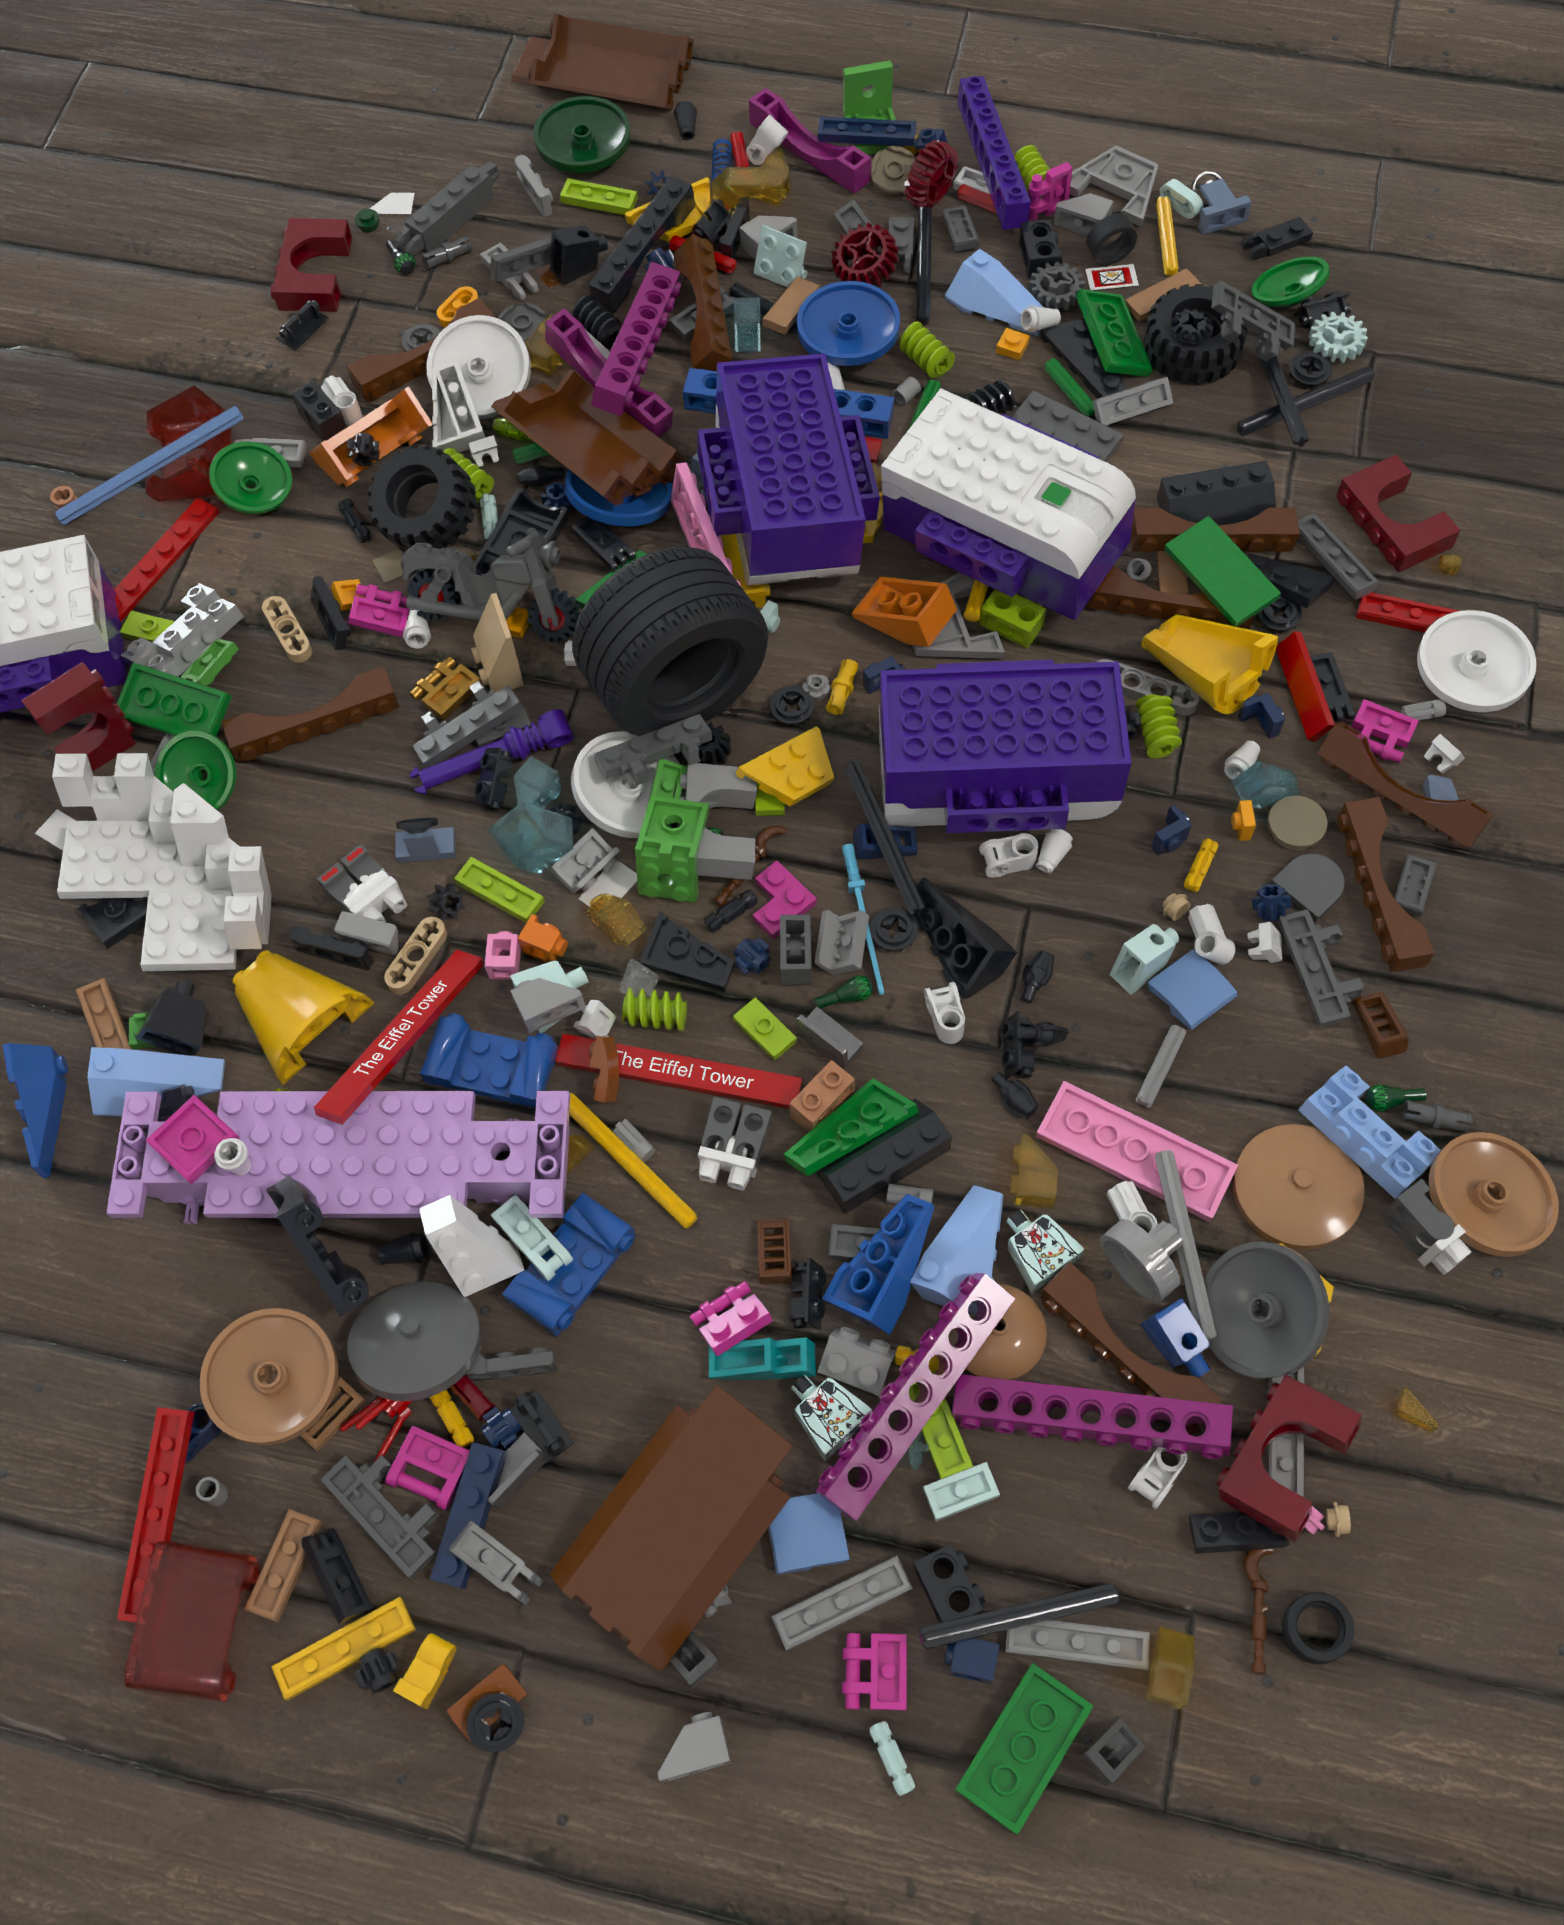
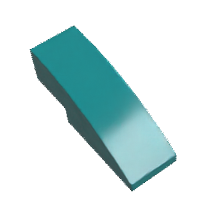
[709,1337,816,1380]

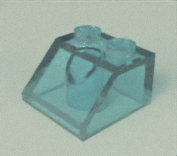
[489,802,573,873]

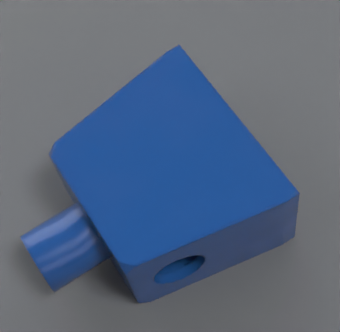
[1140,1298,1211,1378]

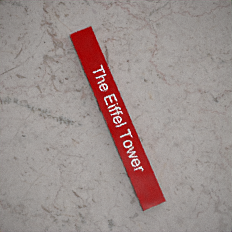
[314,950,483,1125]
[555,1034,803,1109]

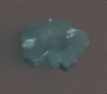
[908,1433,929,1470]

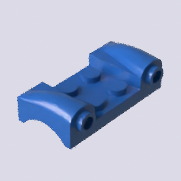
[420,1013,558,1108]
[502,1192,636,1338]

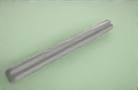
[1155,1150,1217,1340]

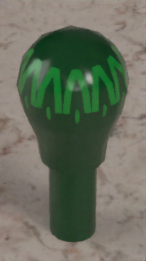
[814,975,873,1009]
[1365,1084,1427,1112]

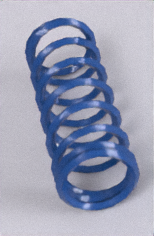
[711,139,732,191]

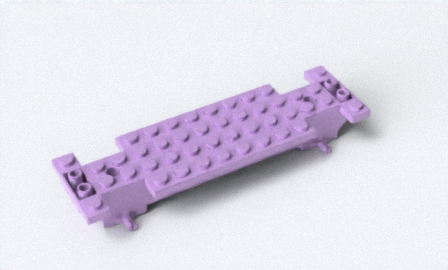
[106,1091,570,1225]

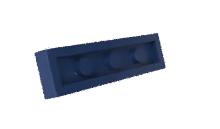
[817,116,916,147]
[430,1442,508,1589]

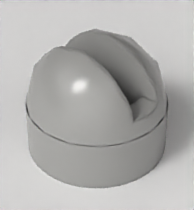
[1127,558,1152,581]

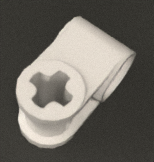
[746,115,788,165]
[979,833,1038,878]
[924,982,965,1044]
[1128,1447,1187,1509]

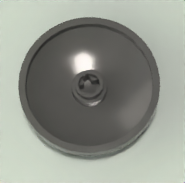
[1204,1242,1330,1378]
[347,1282,482,1401]

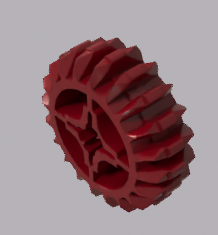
[904,140,958,209]
[831,222,899,287]

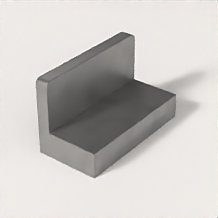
[796,1007,864,1069]
[487,1432,550,1508]

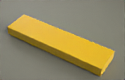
[271,1597,416,1701]

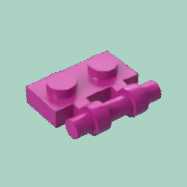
[1028,162,1073,221]
[348,584,409,638]
[1351,699,1419,763]
[689,1281,773,1357]
[842,1633,907,1711]

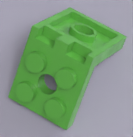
[843,60,902,155]
[635,795,709,903]

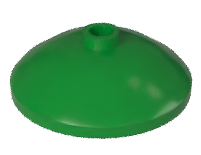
[1252,257,1330,307]
[209,441,292,514]
[155,731,236,811]

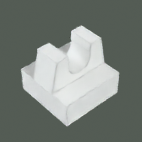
[468,435,499,469]
[1424,734,1465,774]
[1247,922,1282,963]
[573,1000,616,1040]

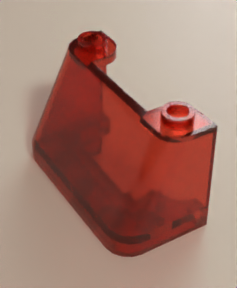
[146,385,231,502]
[124,1541,259,1702]

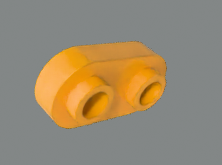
[437,286,478,328]

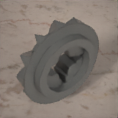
[402,324,440,351]

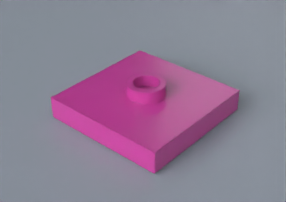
[145,1095,240,1185]

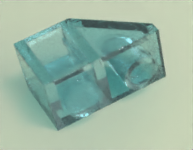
[734,297,761,352]
[513,756,562,828]
[1232,761,1301,809]

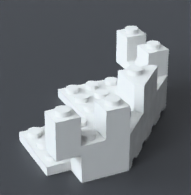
[52,753,272,971]

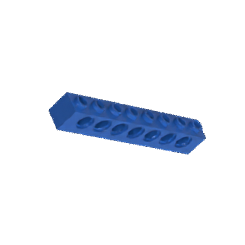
[683,368,894,439]

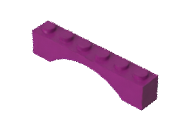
[749,88,871,194]
[545,308,673,438]

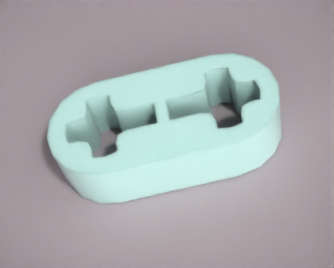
[1160,179,1203,219]

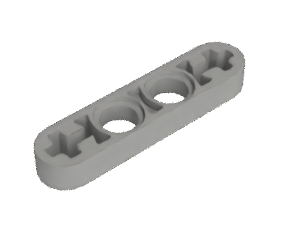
[1097,659,1199,716]

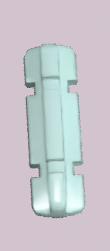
[480,493,499,540]
[870,1721,915,1796]

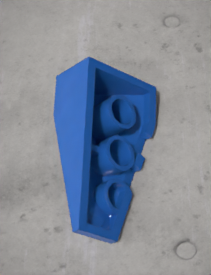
[3,1043,69,1179]
[822,1194,935,1335]

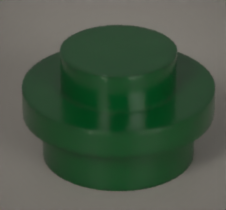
[355,209,380,233]

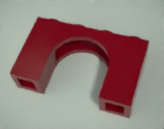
[270,218,353,312]
[1336,454,1461,573]
[22,662,136,772]
[1216,1374,1362,1543]

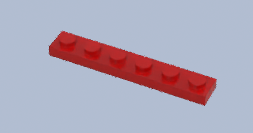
[114,497,220,621]
[117,1407,194,1624]

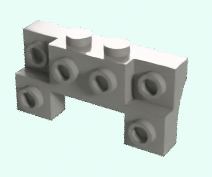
[120,584,244,677]

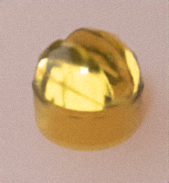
[1438,555,1462,576]

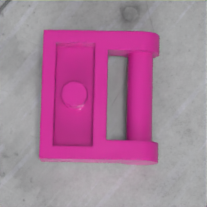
[385,1426,470,1511]

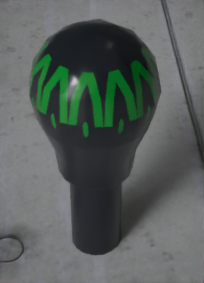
[386,240,416,275]

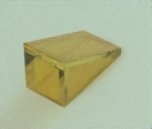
[567,1135,595,1174]
[1392,1387,1439,1433]

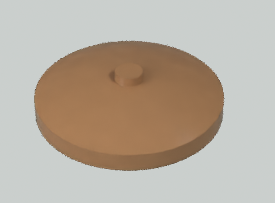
[1233,1124,1365,1250]
[1429,1132,1559,1257]
[200,1308,338,1445]

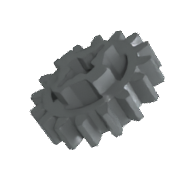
[1029,262,1085,310]

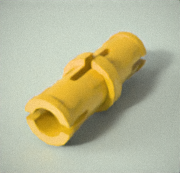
[826,659,859,715]

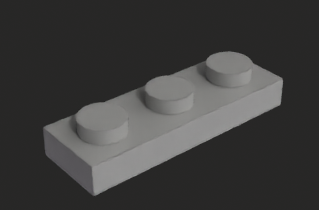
[1092,377,1173,426]

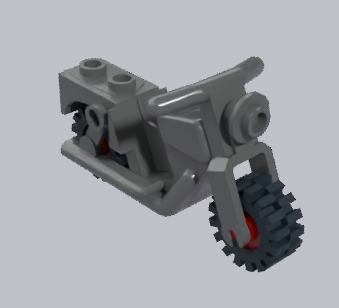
[401,528,581,643]

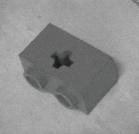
[780,914,812,985]

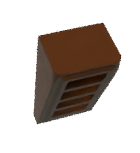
[1353,991,1409,1059]
[757,1219,792,1284]

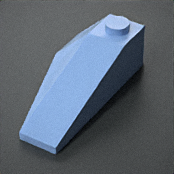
[945,249,1043,336]
[87,1047,225,1117]
[910,1185,1004,1317]

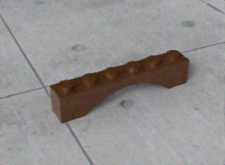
[674,234,732,372]
[347,298,496,403]
[1130,508,1300,553]
[1085,567,1254,630]
[222,666,399,763]
[1317,722,1494,848]
[1337,797,1435,973]
[1040,1262,1223,1436]

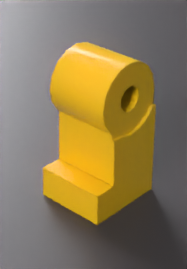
[393,1633,457,1709]

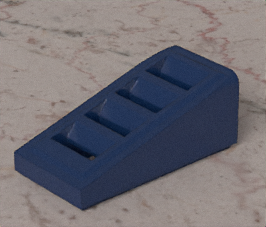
[853,824,918,859]

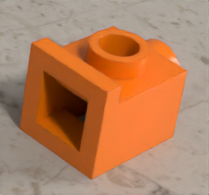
[518,914,568,963]

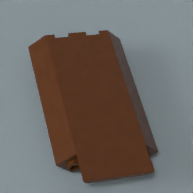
[511,13,694,110]
[491,369,688,506]
[550,1384,793,1672]

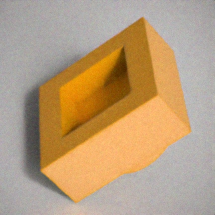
[996,328,1030,361]
[331,579,366,611]
[506,607,530,639]
[1231,800,1256,841]

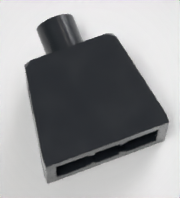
[550,225,608,285]
[135,980,206,1056]

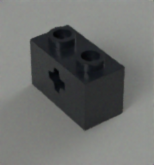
[291,380,347,441]

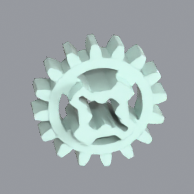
[1309,312,1368,363]

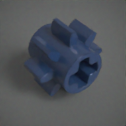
[644,169,670,196]
[644,247,675,271]
[541,482,572,513]
[1252,884,1291,921]
[734,937,771,975]
[480,1406,522,1450]

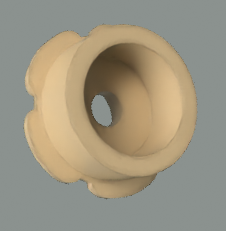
[1163,893,1191,921]
[1326,1502,1351,1537]

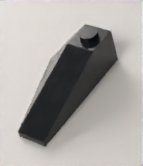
[914,878,1017,999]

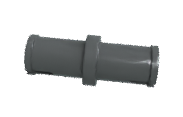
[421,235,472,270]
[1401,1100,1471,1133]

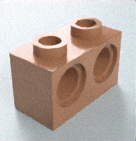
[789,1060,855,1132]

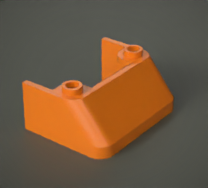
[309,387,433,487]

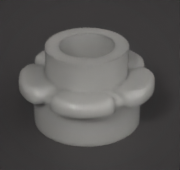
[803,674,830,701]

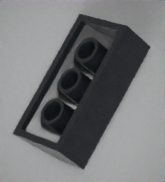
[1157,461,1276,525]
[816,1098,952,1214]

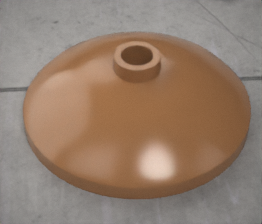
[948,1284,1047,1380]

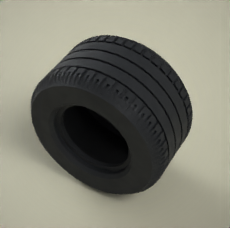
[572,547,768,736]

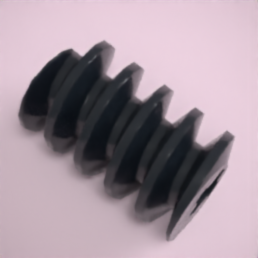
[572,294,623,350]
[961,380,1016,415]

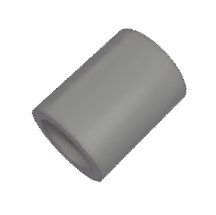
[892,377,921,406]
[196,1477,228,1507]

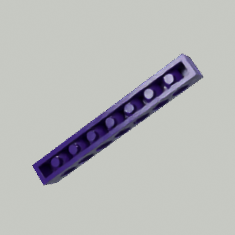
[957,76,1031,230]

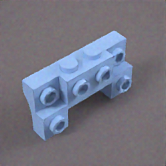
[1298,1066,1441,1199]

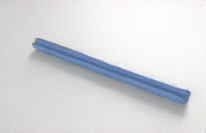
[55,406,244,525]

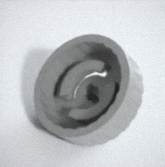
[1100,1219,1183,1304]

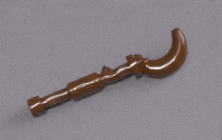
[713,825,788,907]
[1243,1548,1274,1675]

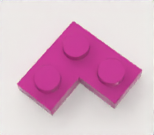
[753,861,817,939]

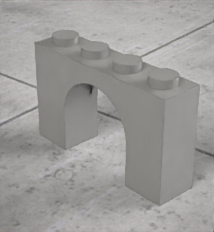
[678,763,757,880]

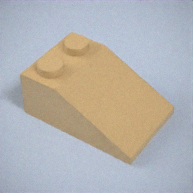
[471,593,524,693]

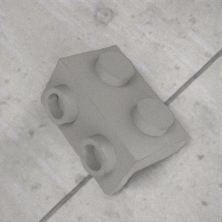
[550,828,620,894]
[814,910,869,976]
[818,1327,896,1396]

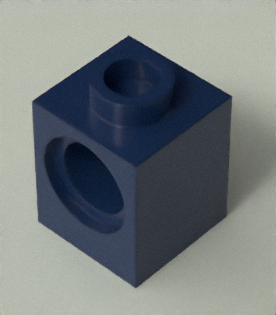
[944,1638,999,1685]

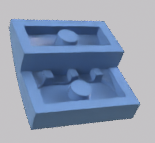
[1147,949,1238,1030]
[768,1493,850,1575]

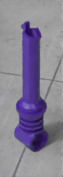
[409,709,574,795]

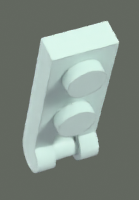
[491,1194,573,1281]

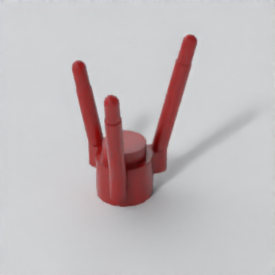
[340,1397,413,1463]

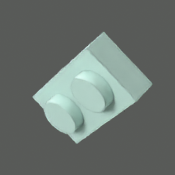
[923,1462,1000,1521]

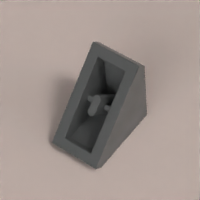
[670,1631,720,1690]
[1080,1718,1146,1786]

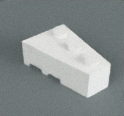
[432,359,486,453]
[419,1195,524,1297]

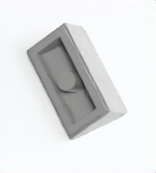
[334,911,398,956]

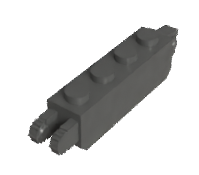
[395,161,499,256]

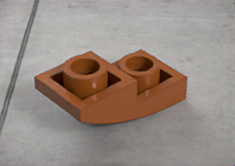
[589,1035,619,1103]

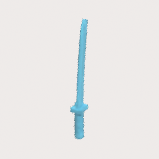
[842,844,884,995]

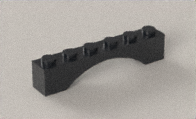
[588,176,696,313]

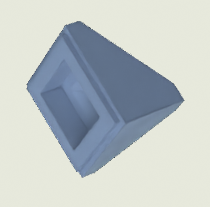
[1422,775,1459,800]

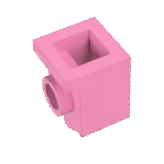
[485,931,521,980]

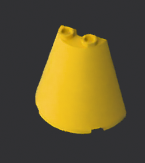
[1141,614,1278,714]
[232,950,375,1085]

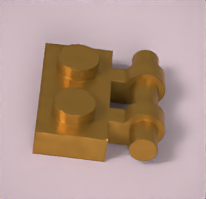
[409,657,482,721]

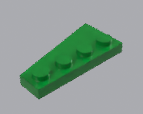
[784,1078,919,1176]

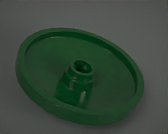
[534,96,631,173]

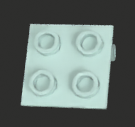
[754,225,807,287]

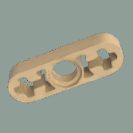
[262,596,312,663]
[384,917,447,995]

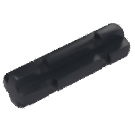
[338,498,372,543]
[704,889,758,933]

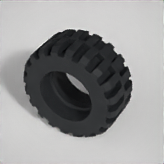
[1144,284,1248,385]
[367,445,477,551]

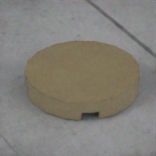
[871,146,915,197]
[1266,795,1328,851]

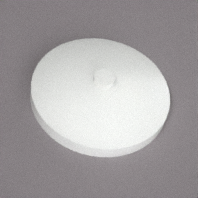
[427,315,531,419]
[1417,610,1536,712]
[571,731,685,838]

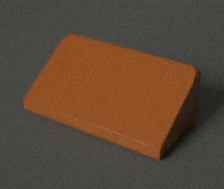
[446,1664,528,1743]

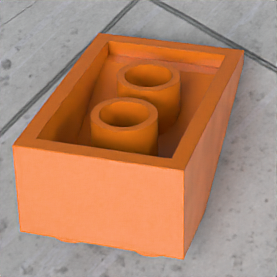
[851,577,957,647]

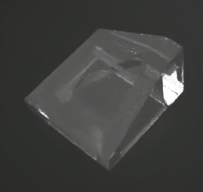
[619,958,659,998]

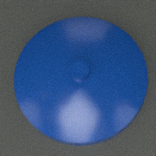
[797,281,900,366]
[565,469,672,526]

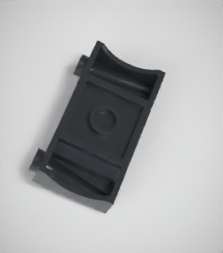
[473,488,568,575]
[266,1175,369,1317]

